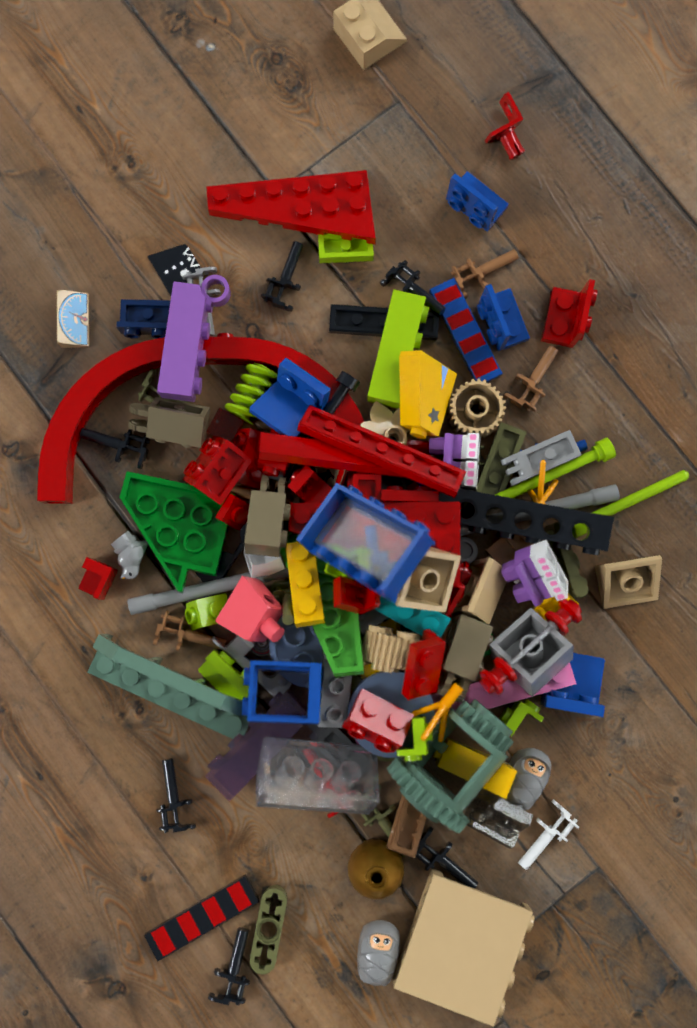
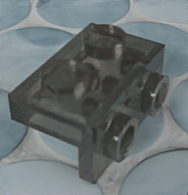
[464,788,534,849]

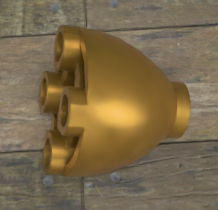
[348,839,404,900]

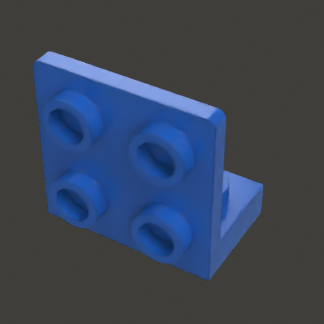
[446,171,509,232]
[477,284,530,351]
[249,358,331,437]
[540,653,605,717]

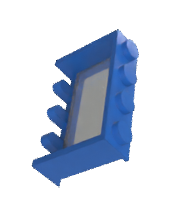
[296,483,436,604]

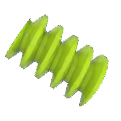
[225,363,278,425]

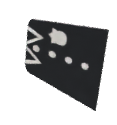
[147,244,200,296]

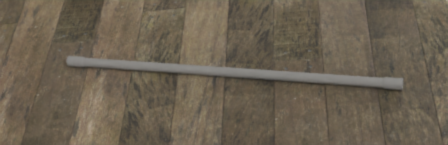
[128,484,620,615]

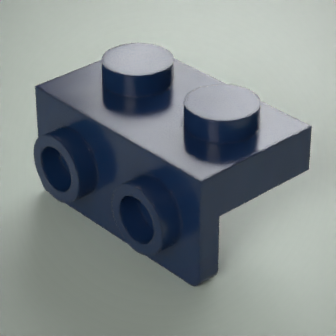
[116,299,170,339]

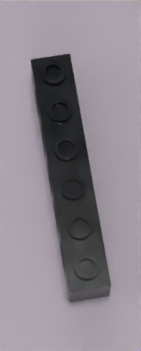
[439,489,614,556]

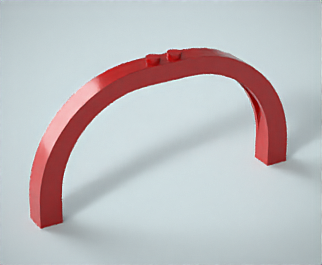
[37,333,372,504]

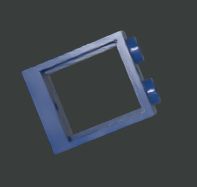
[242,660,322,725]

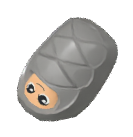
[502,748,551,810]
[357,920,400,986]

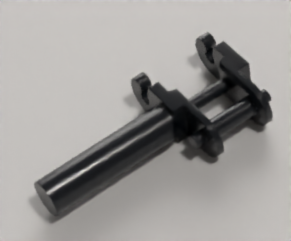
[261,241,303,312]
[380,260,446,316]
[79,428,150,469]
[156,758,196,833]
[411,826,478,889]
[208,927,250,1005]

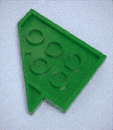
[120,471,235,594]

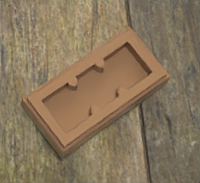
[386,795,427,858]

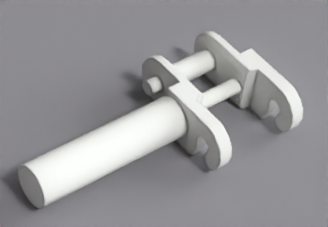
[518,799,579,870]

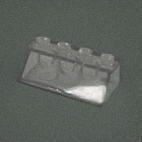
[256,737,380,815]

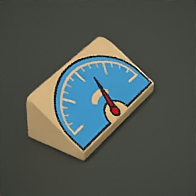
[57,290,89,348]

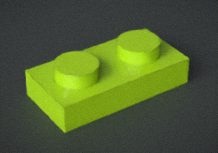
[318,233,374,263]

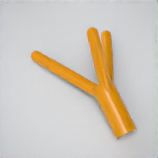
[518,460,559,525]
[411,683,464,742]

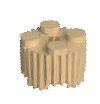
[447,379,506,438]
[362,625,421,673]

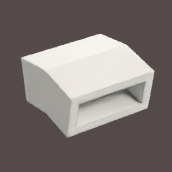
[244,547,285,578]

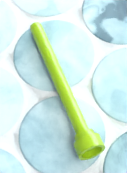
[495,437,616,498]
[572,470,689,538]

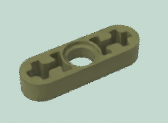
[250,885,288,974]

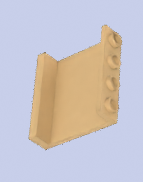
[392,868,534,1027]

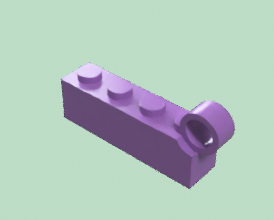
[157,275,231,402]

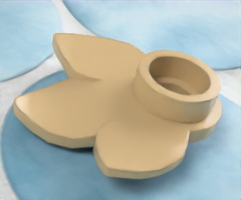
[360,401,409,445]

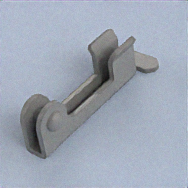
[212,635,292,700]

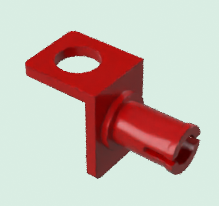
[485,92,525,160]

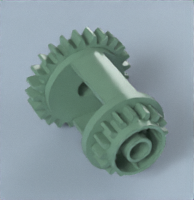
[386,699,514,834]

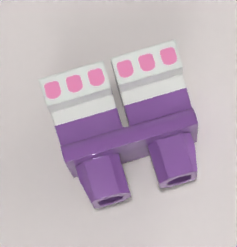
[429,433,481,490]
[501,539,568,607]

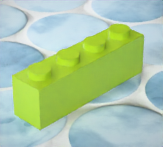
[367,289,429,409]

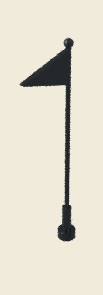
[195,371,360,598]

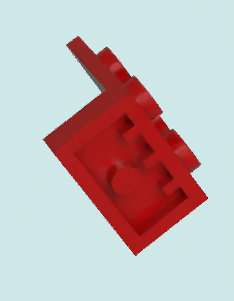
[541,279,598,348]
[183,435,253,505]

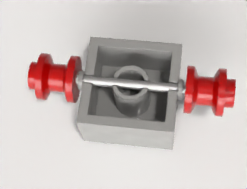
[479,599,582,697]

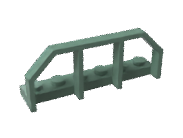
[87,634,259,743]

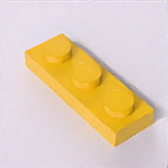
[286,542,325,628]

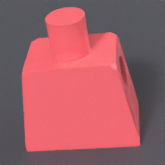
[215,576,285,643]

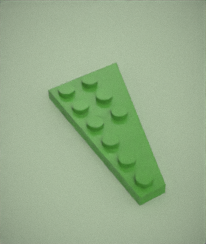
[280,529,364,677]

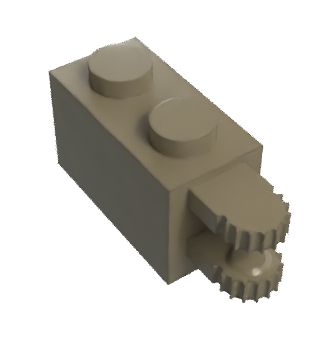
[128,397,210,449]
[244,475,291,557]
[438,614,493,703]

